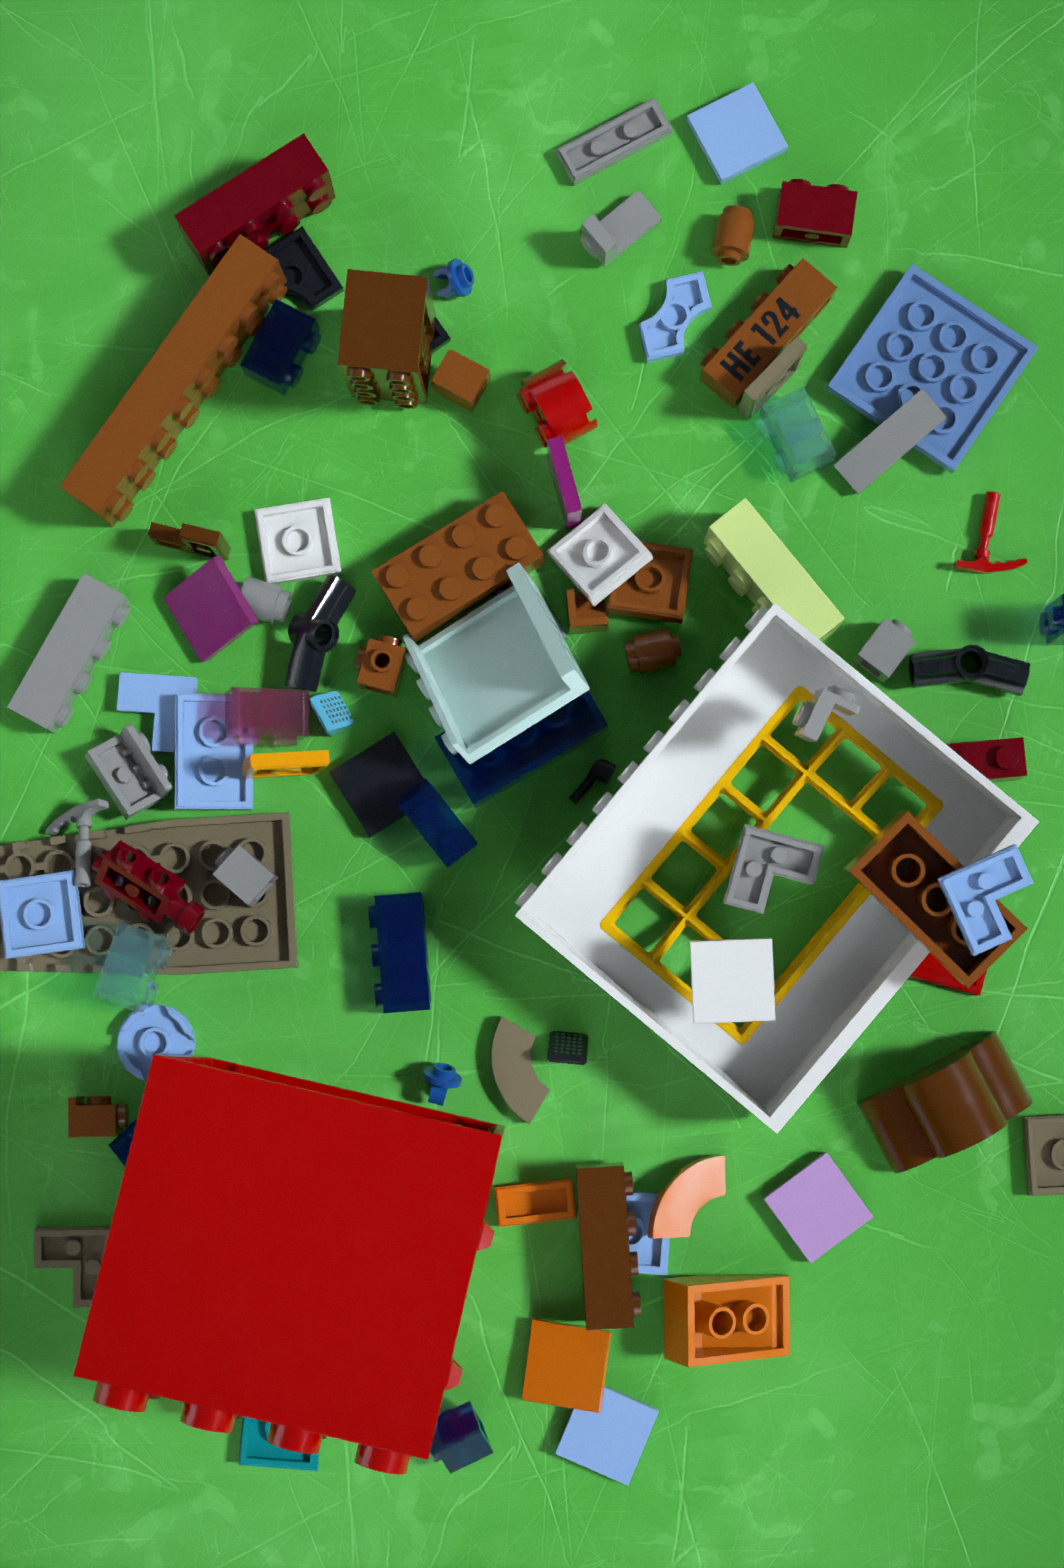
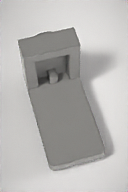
[580,191,661,267]

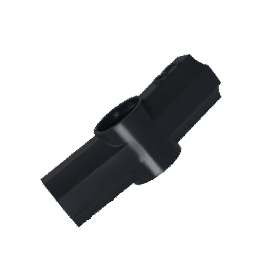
[284,575,356,692]
[908,644,1030,696]

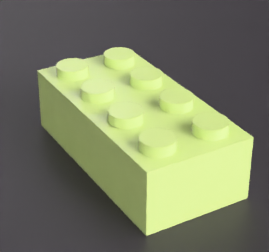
[703,498,845,642]

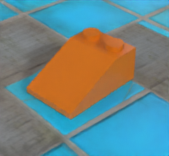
[663,1275,790,1367]

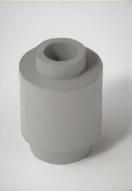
[237,577,292,623]

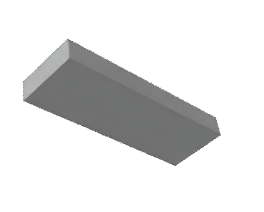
[556,97,673,186]
[833,388,947,494]

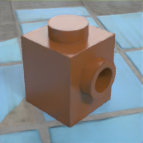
[355,635,408,697]

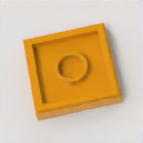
[242,750,330,779]

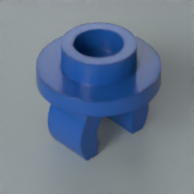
[433,259,474,299]
[423,1063,462,1106]

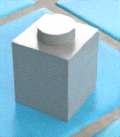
[853,618,916,683]
[213,845,278,907]

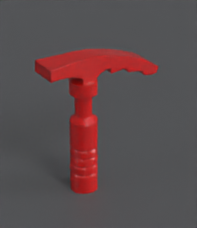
[953,491,1028,574]

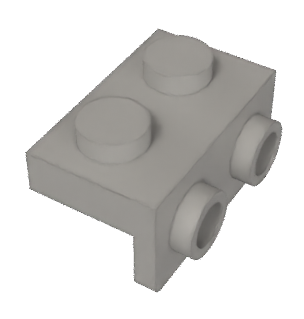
[792,685,861,742]
[85,724,172,820]

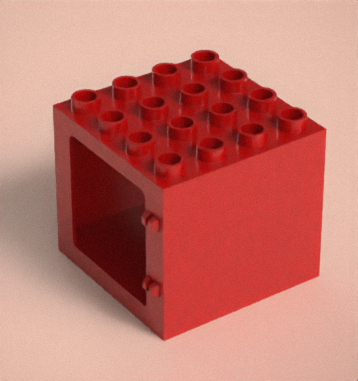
[73,1054,505,1475]

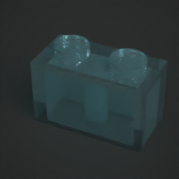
[757,387,836,482]
[92,921,172,1012]

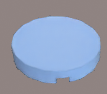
[117,1004,196,1081]

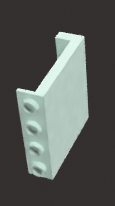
[403,563,590,764]

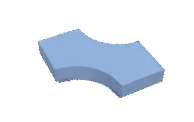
[638,271,712,363]

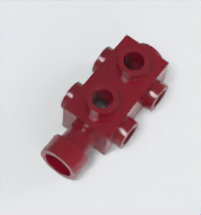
[92,840,206,935]

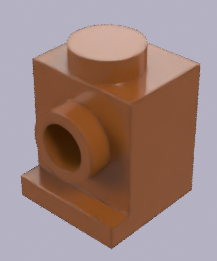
[68,1096,129,1138]

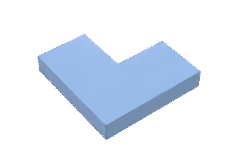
[117,672,198,754]
[937,844,1034,956]

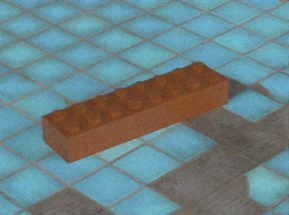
[59,234,287,527]

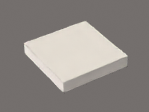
[254,498,342,585]
[546,503,653,606]
[690,938,776,1024]

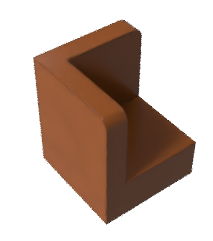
[431,349,490,412]
[566,589,608,635]

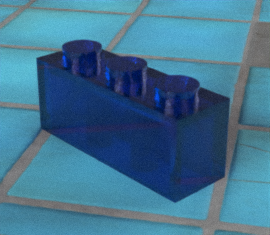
[368,892,432,1014]

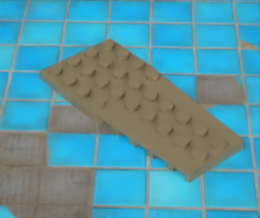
[0,812,299,975]

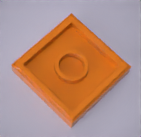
[522,1319,612,1413]

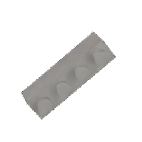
[7,573,130,734]

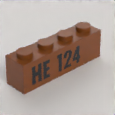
[700,258,837,409]

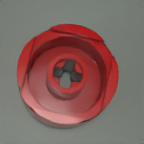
[516,359,598,448]

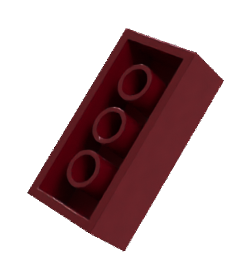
[174,133,336,276]

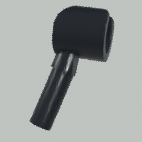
[569,759,616,804]

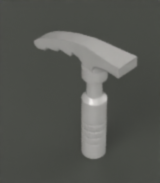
[46,798,109,887]

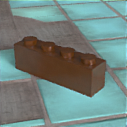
[576,1162,641,1330]

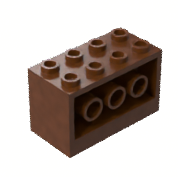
[337,269,436,409]

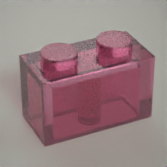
[225,687,309,747]

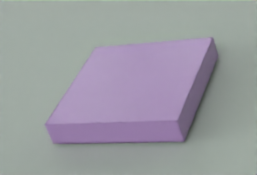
[763,1152,873,1264]

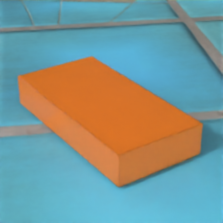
[494,1178,577,1227]

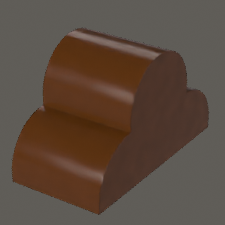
[857,1031,1033,1173]

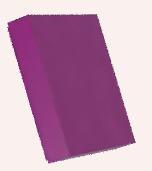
[547,436,582,530]
[163,556,259,663]

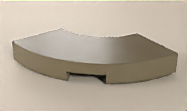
[491,1016,549,1124]

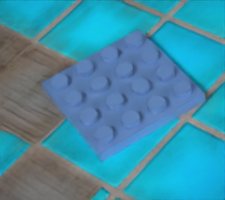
[826,264,1039,474]

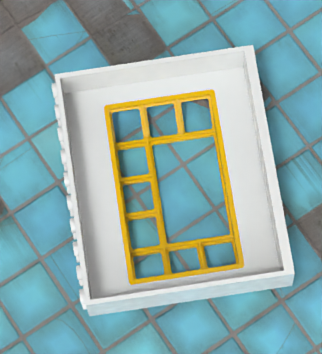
[515,603,1039,1134]

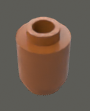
[711,205,755,266]
[624,628,682,674]

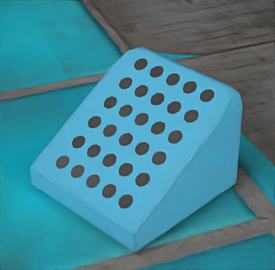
[309,691,354,737]

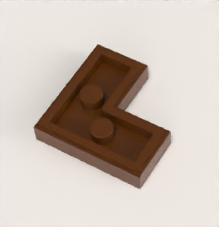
[148,522,231,561]

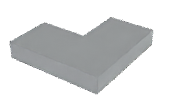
[723,824,824,914]

